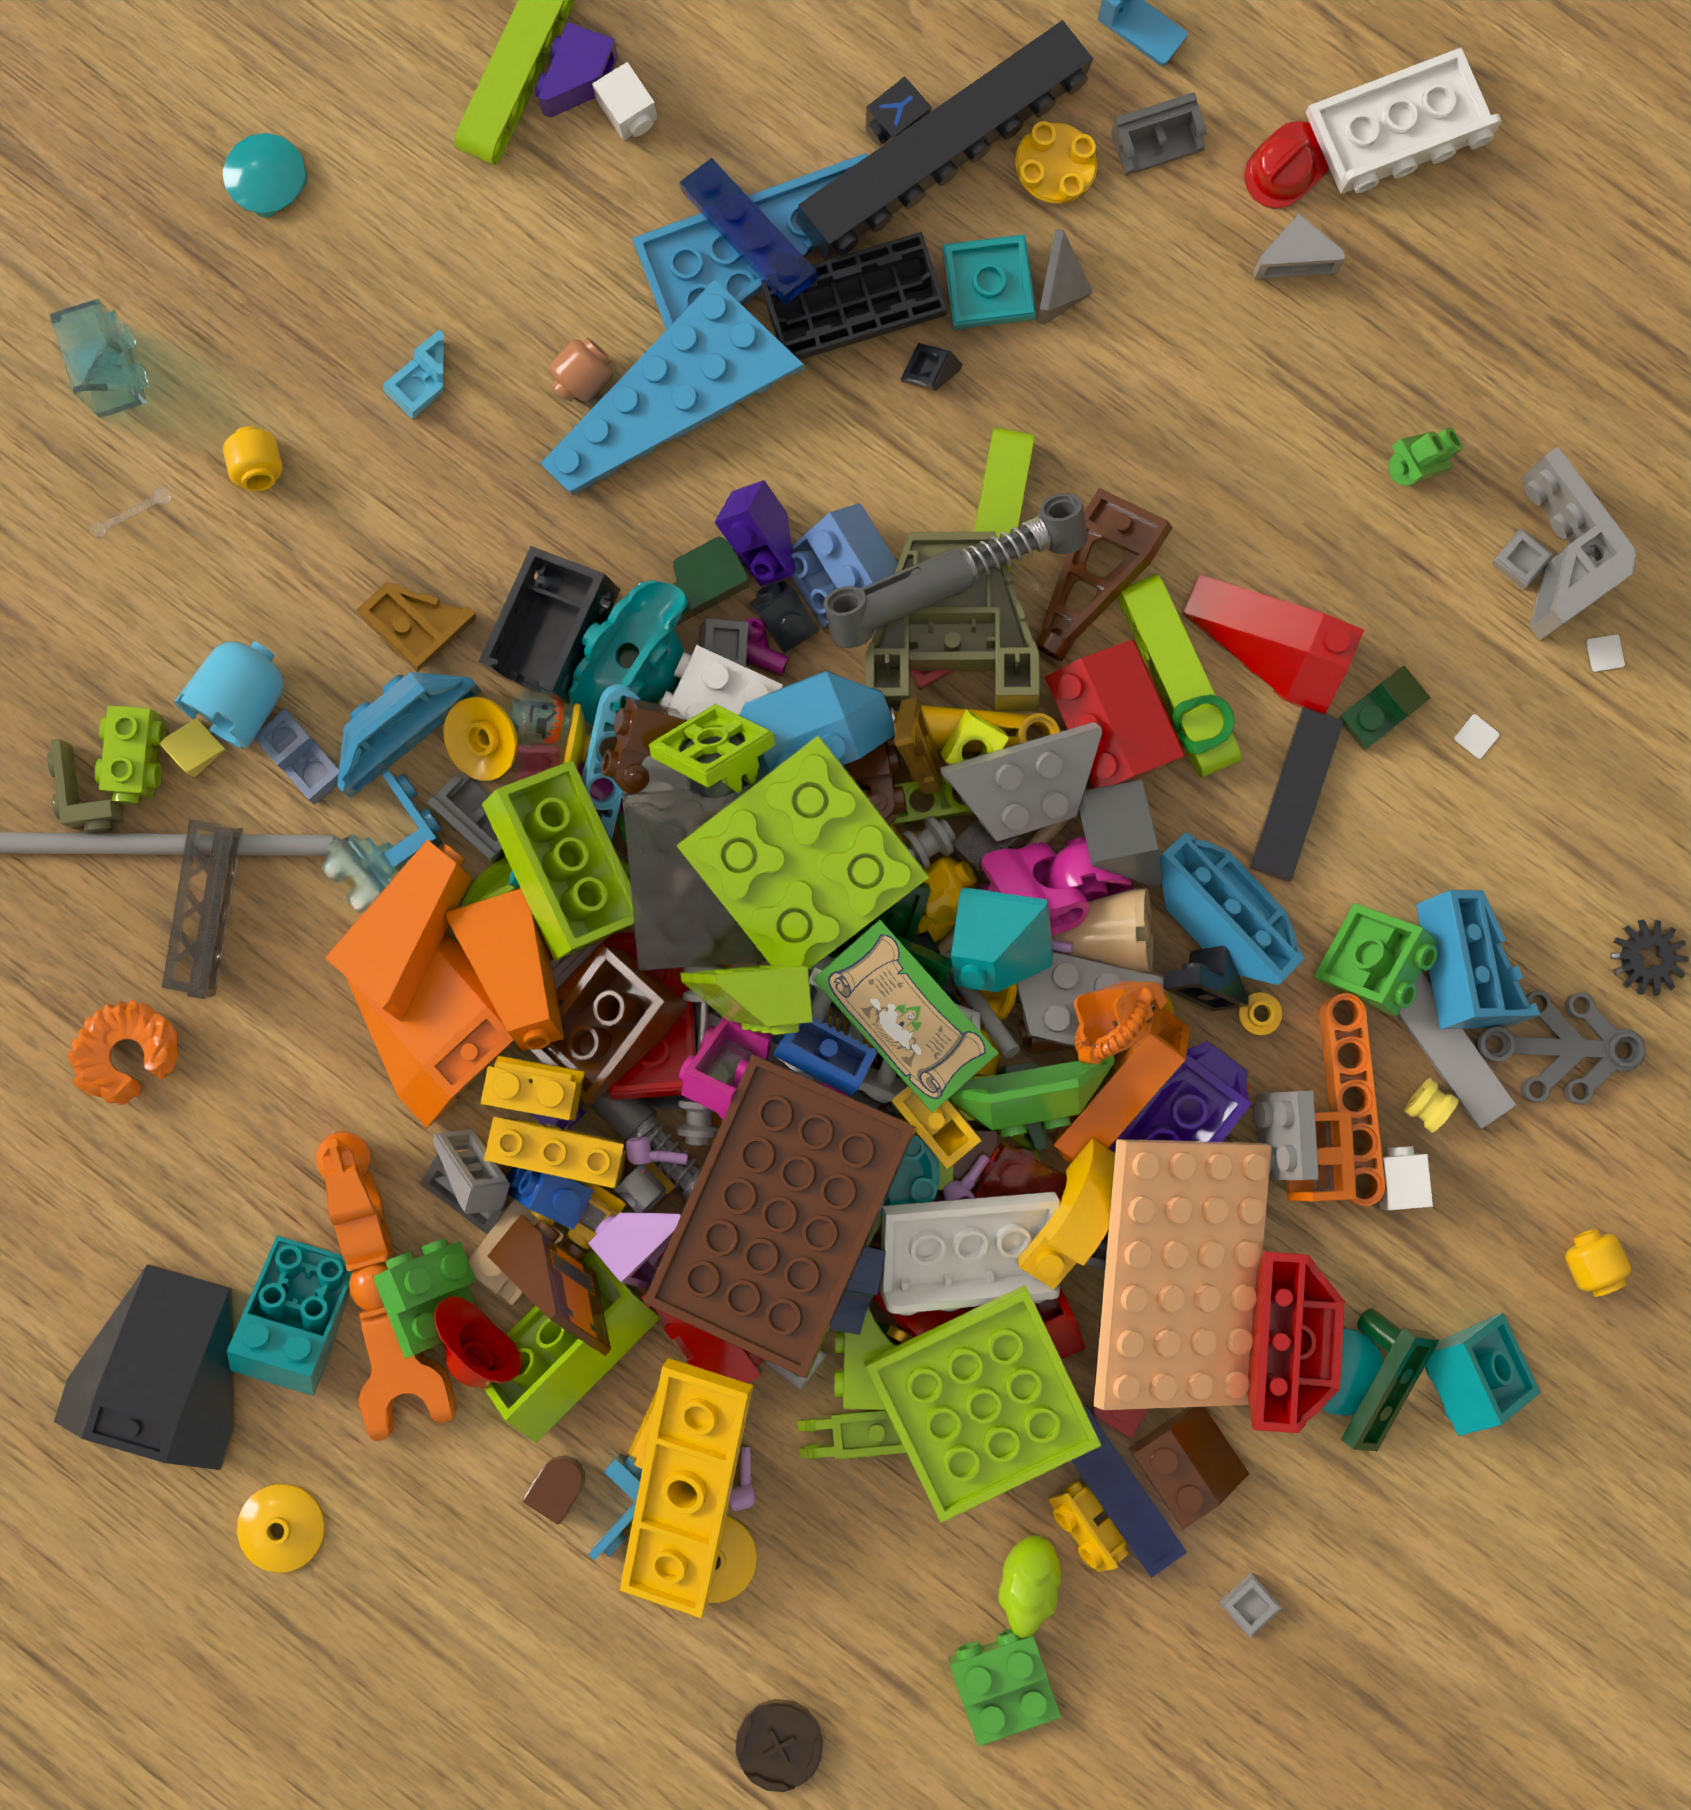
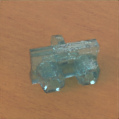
[321,834,396,913]

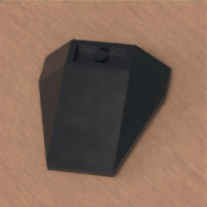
[54,1264,235,1470]

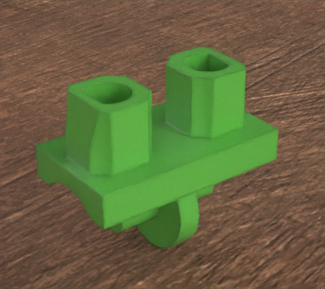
[1389,427,1464,486]

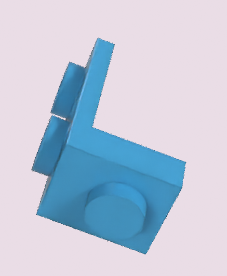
[1098,0,1187,67]
[381,769,443,871]
[588,1453,642,1561]

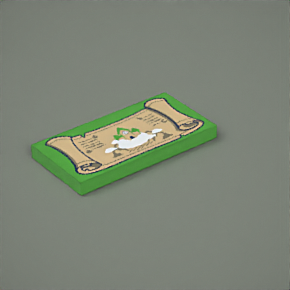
[813,920,998,1113]

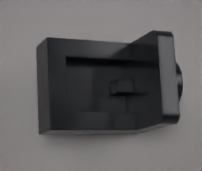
[749,581,819,654]

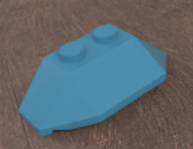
[735,670,895,797]
[337,672,482,798]
[1160,832,1305,985]

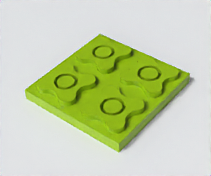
[677,734,929,970]
[864,1285,1101,1523]

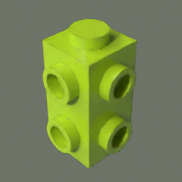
[95,705,166,805]

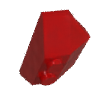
[1247,1251,1345,1433]

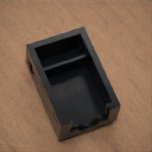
[478,546,621,705]

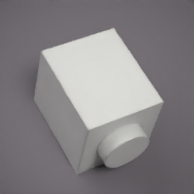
[592,62,658,141]
[1379,1146,1433,1210]

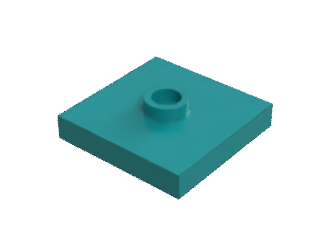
[942,234,1036,330]

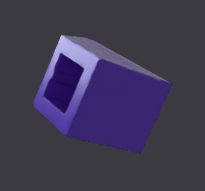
[535,22,618,118]
[714,480,796,586]

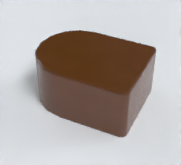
[523,1455,585,1524]

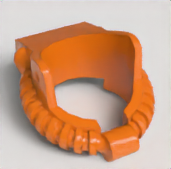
[1074,981,1168,1064]

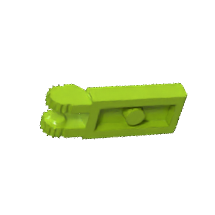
[797,1410,907,1460]

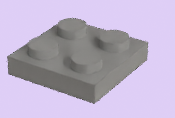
[1253,1091,1319,1180]

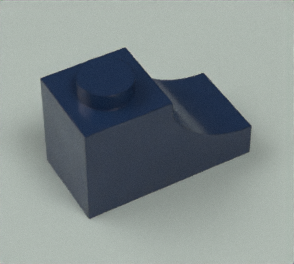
[829,1244,886,1335]

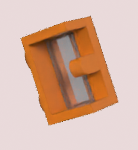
[1286,1111,1357,1201]

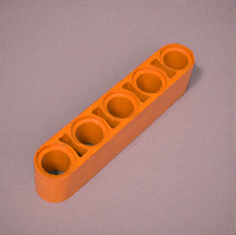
[1319,993,1385,1206]

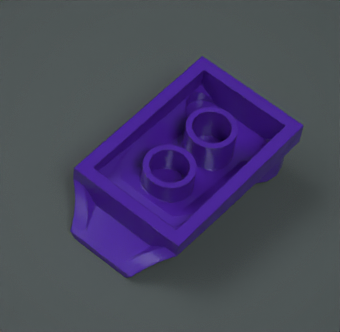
[1108,1040,1252,1153]

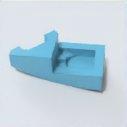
[383,329,444,420]

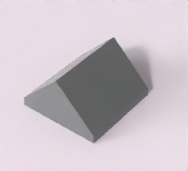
[1079,779,1162,888]

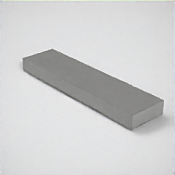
[1398,972,1516,1130]

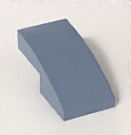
[255,709,339,805]

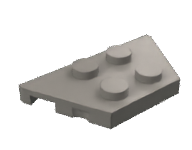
[941,722,1102,841]
[1016,952,1166,1055]

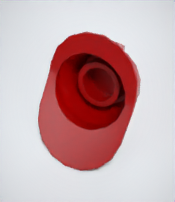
[1244,121,1329,209]
[434,1297,522,1389]

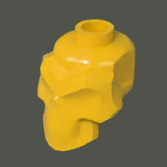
[917,857,977,943]

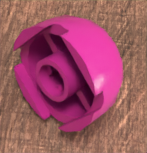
[1045,837,1132,902]

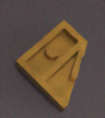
[357,582,476,672]
[894,697,943,795]

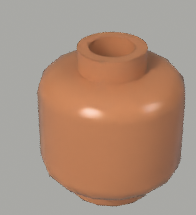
[550,338,613,402]

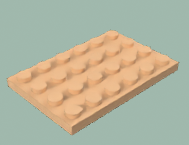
[1094,1139,1272,1410]

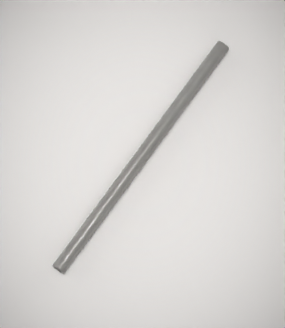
[0,832,337,856]

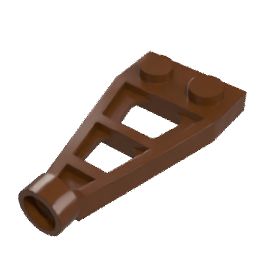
[1035,488,1173,662]

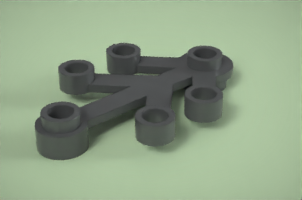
[1476,991,1646,1104]

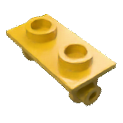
[1047,1479,1129,1572]

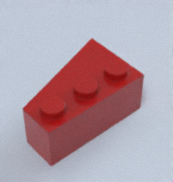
[641,1293,764,1384]

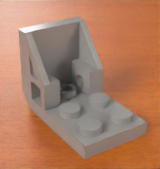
[1521,447,1636,641]

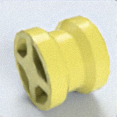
[1404,1078,1459,1133]

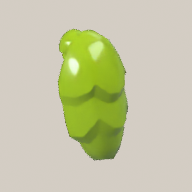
[998,1535,1061,1638]

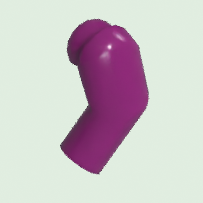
[745,618,789,676]

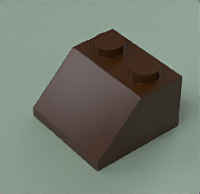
[1128,1407,1249,1530]

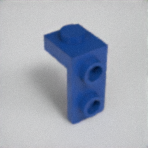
[507,1167,594,1230]

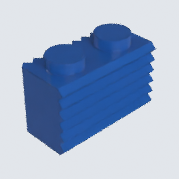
[773,1017,877,1096]

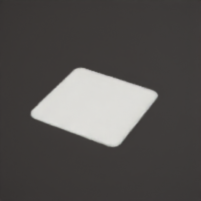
[1586,634,1625,672]
[1454,714,1499,759]

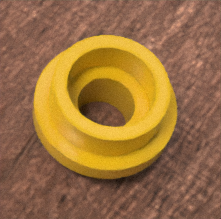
[1238,992,1282,1036]

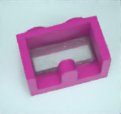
[679,1017,773,1119]

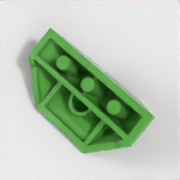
[948,1055,1115,1137]

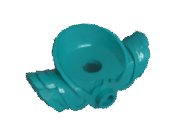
[569,580,688,726]

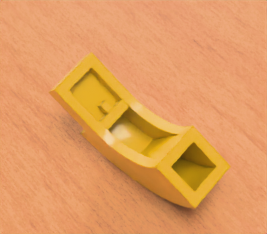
[1017,1138,1115,1290]

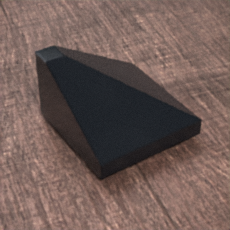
[900,343,963,391]

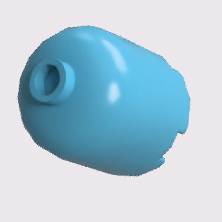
[174,641,284,748]

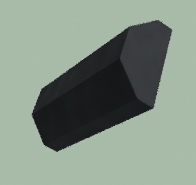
[761,232,947,360]

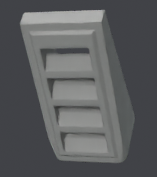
[433,1129,510,1214]

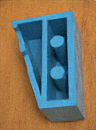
[1416,890,1541,1029]

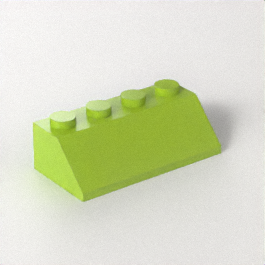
[482,760,646,961]
[681,965,813,1034]
[484,1249,660,1443]

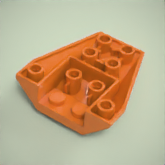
[345,935,515,1128]

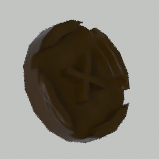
[735,1699,823,1792]

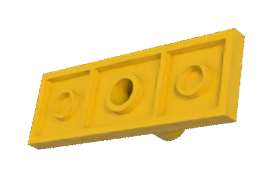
[619,1358,753,1619]

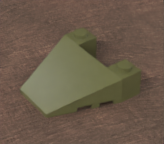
[865,531,1039,712]

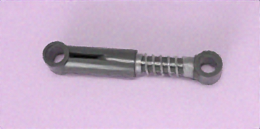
[823,493,1088,648]
[590,1089,702,1199]

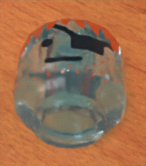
[508,690,572,748]

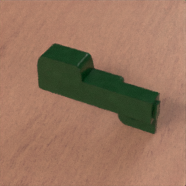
[617,537,749,668]

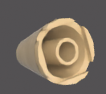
[1051,888,1154,973]

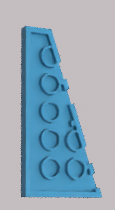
[632,153,868,330]
[540,280,806,495]

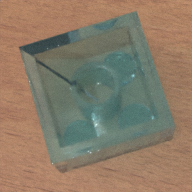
[49,298,149,418]

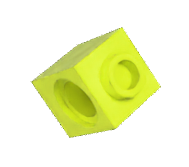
[940,709,1010,765]

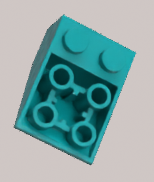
[227,1235,353,1396]

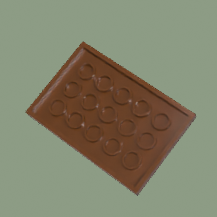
[643,1054,917,1378]

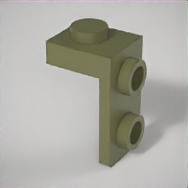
[47,739,124,833]

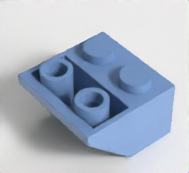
[791,503,898,628]

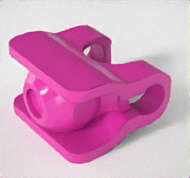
[980,842,1089,937]

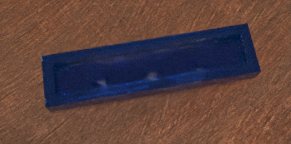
[679,158,818,304]
[1071,1404,1187,1578]

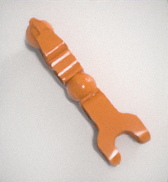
[316,1131,457,1442]

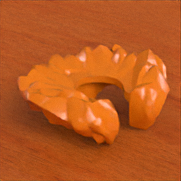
[68,1000,179,1105]

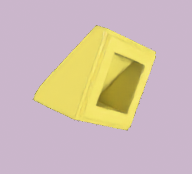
[159,718,226,778]

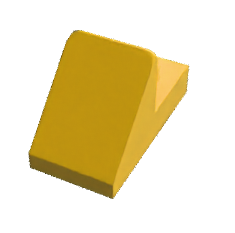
[891,1086,982,1169]

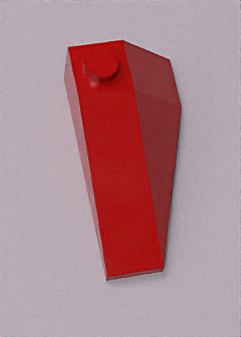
[1183,574,1364,714]

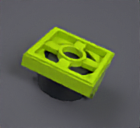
[649,704,776,798]

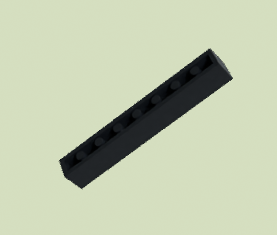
[795,20,1093,261]

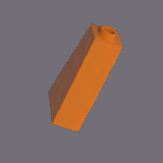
[325,839,472,1021]
[446,889,564,1051]
[1054,1006,1190,1163]

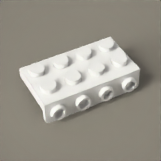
[1305,47,1502,194]
[623,645,783,833]
[879,1192,1060,1315]

